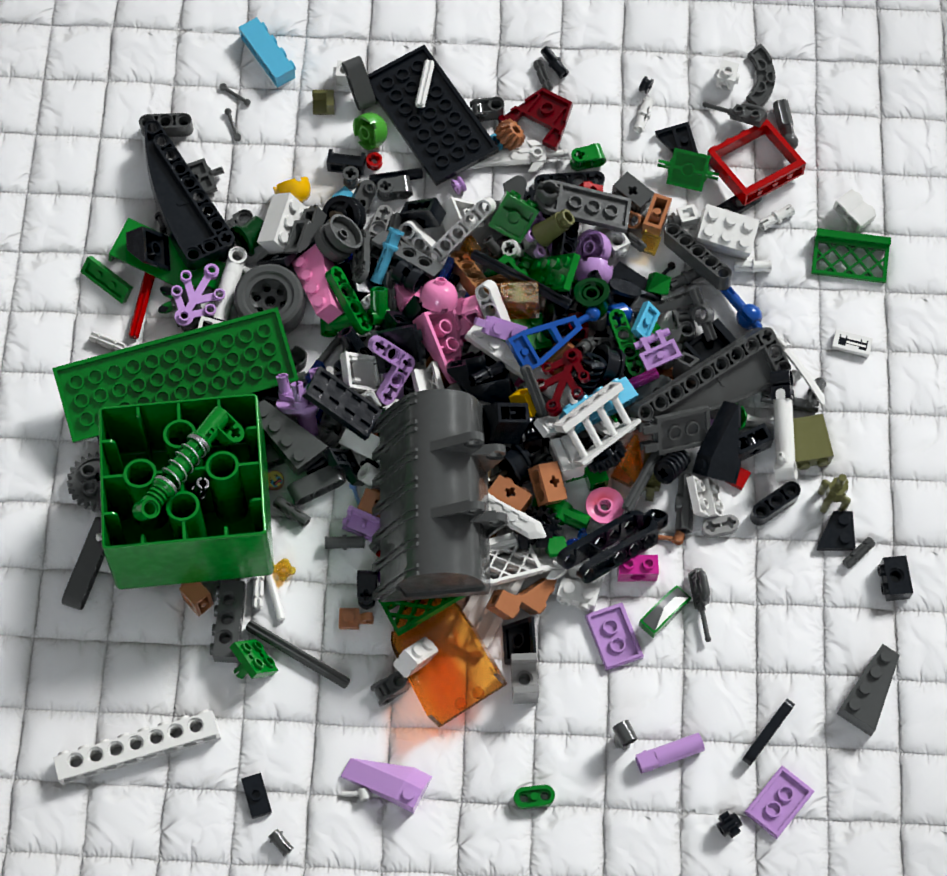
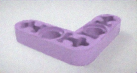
[368,335,415,405]

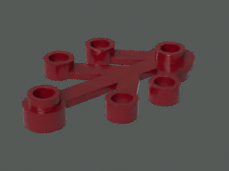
[536,348,590,417]

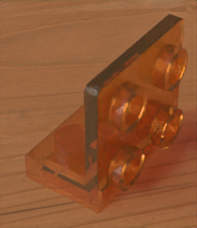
[500,281,540,319]

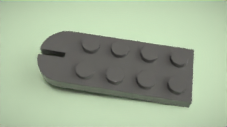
[534,180,632,233]

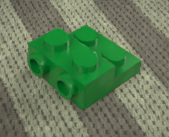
[488,190,539,243]

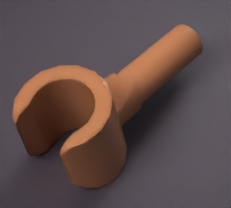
[658,531,685,545]

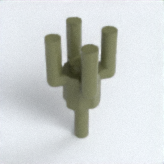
[818,474,851,513]

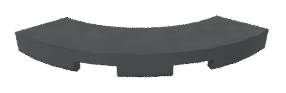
[746,44,776,107]

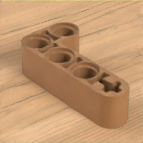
[450,250,508,299]

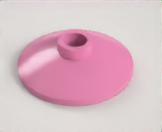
[585,487,624,524]

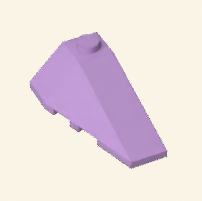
[341,758,432,814]

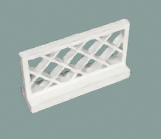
[489,532,543,587]

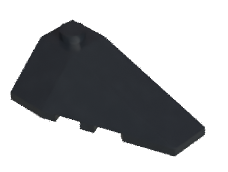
[692,401,741,484]

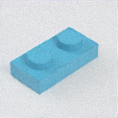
[631,301,660,339]

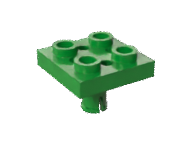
[229,639,278,679]

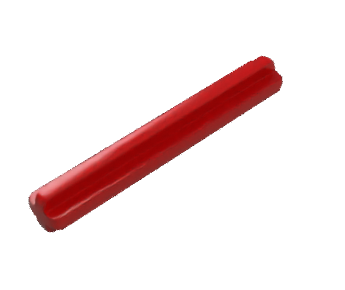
[128,272,155,339]

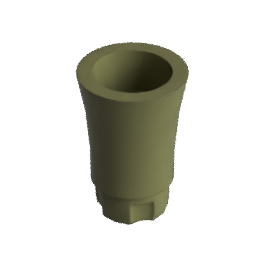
[532,209,575,247]

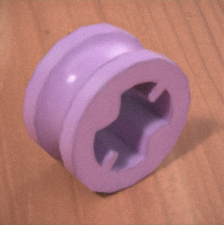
[451,176,467,195]

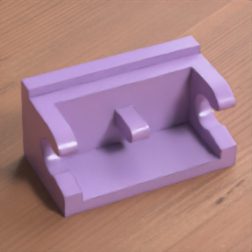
[342,505,380,542]

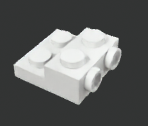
[556,569,605,611]

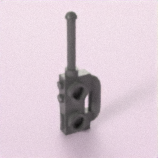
[702,102,767,127]
[688,568,711,642]

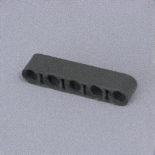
[664,223,732,291]
[62,517,105,610]

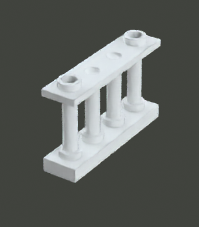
[553,382,642,466]

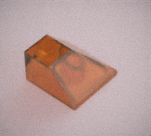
[610,433,643,488]

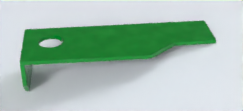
[108,218,245,290]

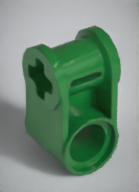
[570,143,606,171]

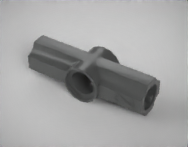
[675,473,693,534]

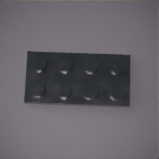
[302,366,383,440]

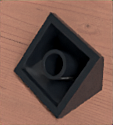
[502,616,536,665]

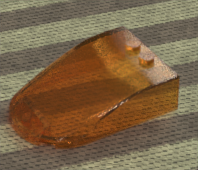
[391,598,507,728]

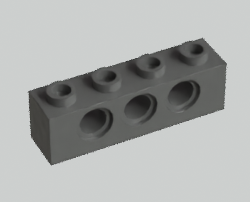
[370,230,445,286]
[210,580,246,663]

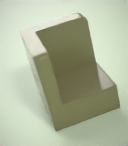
[312,90,335,115]

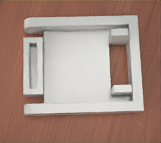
[340,351,385,394]

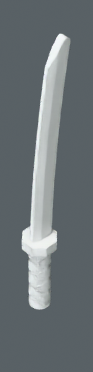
[769,326,825,406]

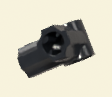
[334,326,372,372]

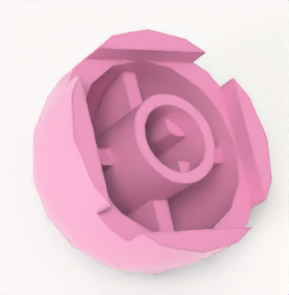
[419,277,458,312]

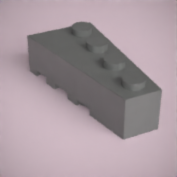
[259,400,328,476]
[837,644,900,736]

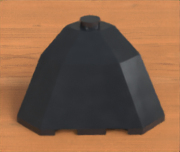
[447,349,513,404]

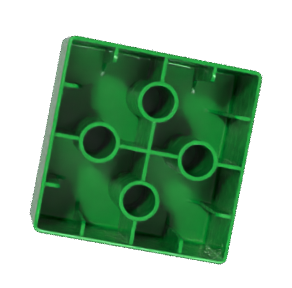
[99,394,274,589]

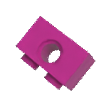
[617,555,659,582]

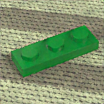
[81,256,133,304]

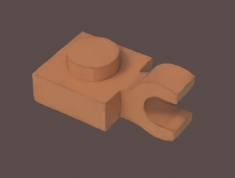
[339,608,374,630]

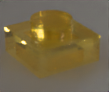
[641,231,661,256]

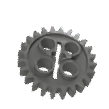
[67,452,101,511]

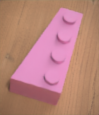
[291,244,343,324]

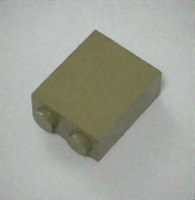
[793,414,834,470]

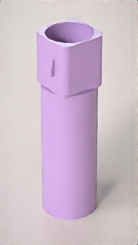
[635,733,705,774]

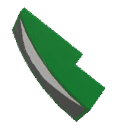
[638,585,692,638]

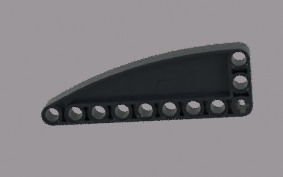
[144,120,235,270]

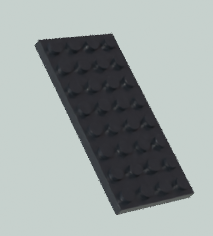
[368,45,499,186]

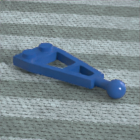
[506,307,600,370]

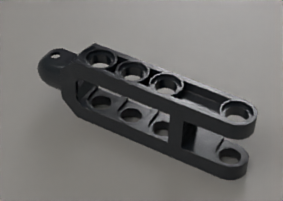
[557,509,668,583]

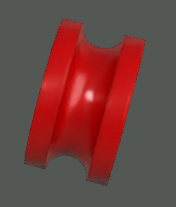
[366,152,383,171]

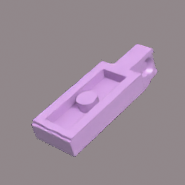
[473,315,528,340]

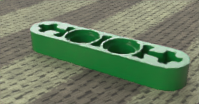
[325,266,372,335]
[608,309,645,378]

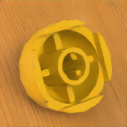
[273,177,311,203]

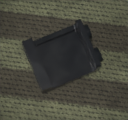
[681,318,737,374]
[370,323,427,374]

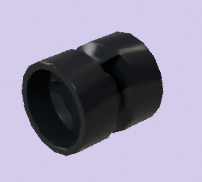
[391,259,426,294]

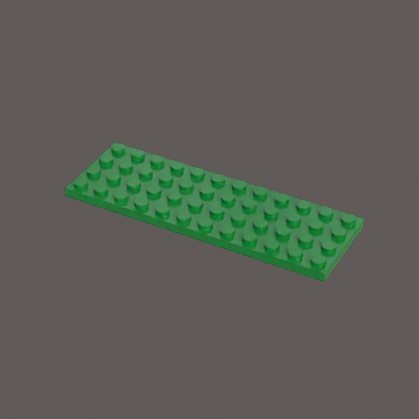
[52,307,299,443]

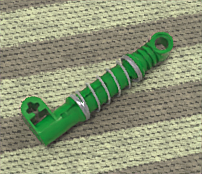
[132,406,245,521]

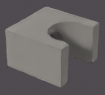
[510,653,539,704]

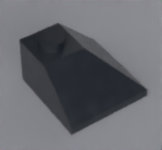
[126,226,171,271]

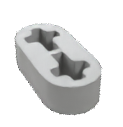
[702,515,739,538]

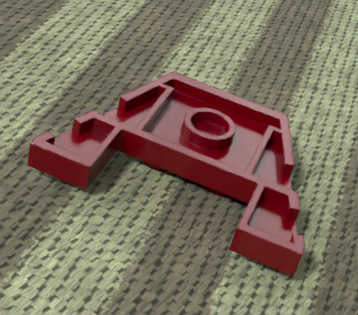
[498,88,573,151]

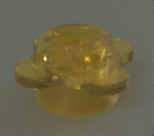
[273,558,296,581]

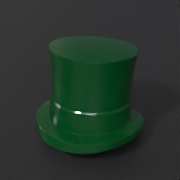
[230,216,264,256]
[574,278,610,317]

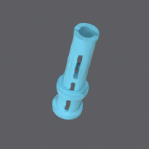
[370,227,405,285]

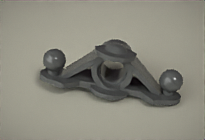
[468,175,527,252]

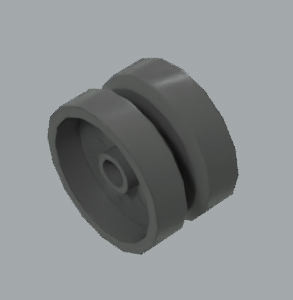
[314,214,363,263]

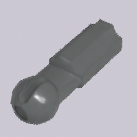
[773,99,799,150]

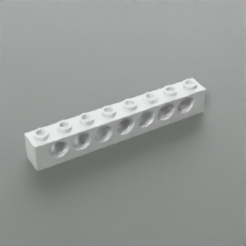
[53,710,221,785]

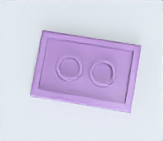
[585,602,644,671]
[744,765,815,839]

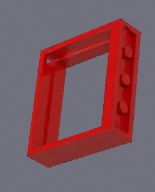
[707,119,806,206]

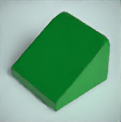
[545,536,569,558]

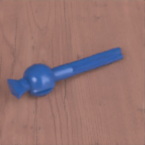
[720,286,762,330]

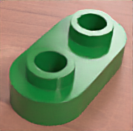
[514,785,555,809]

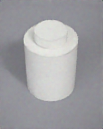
[357,463,380,490]

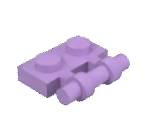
[633,328,682,371]

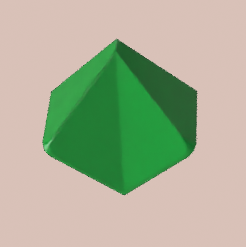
[646,272,672,297]

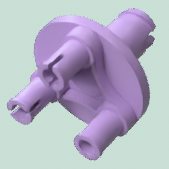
[276,368,319,436]

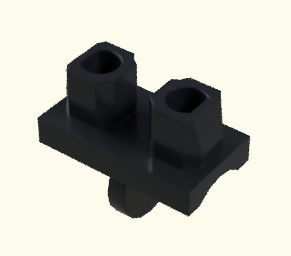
[513,516,553,549]

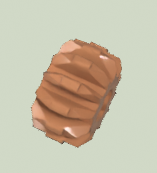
[495,118,526,151]

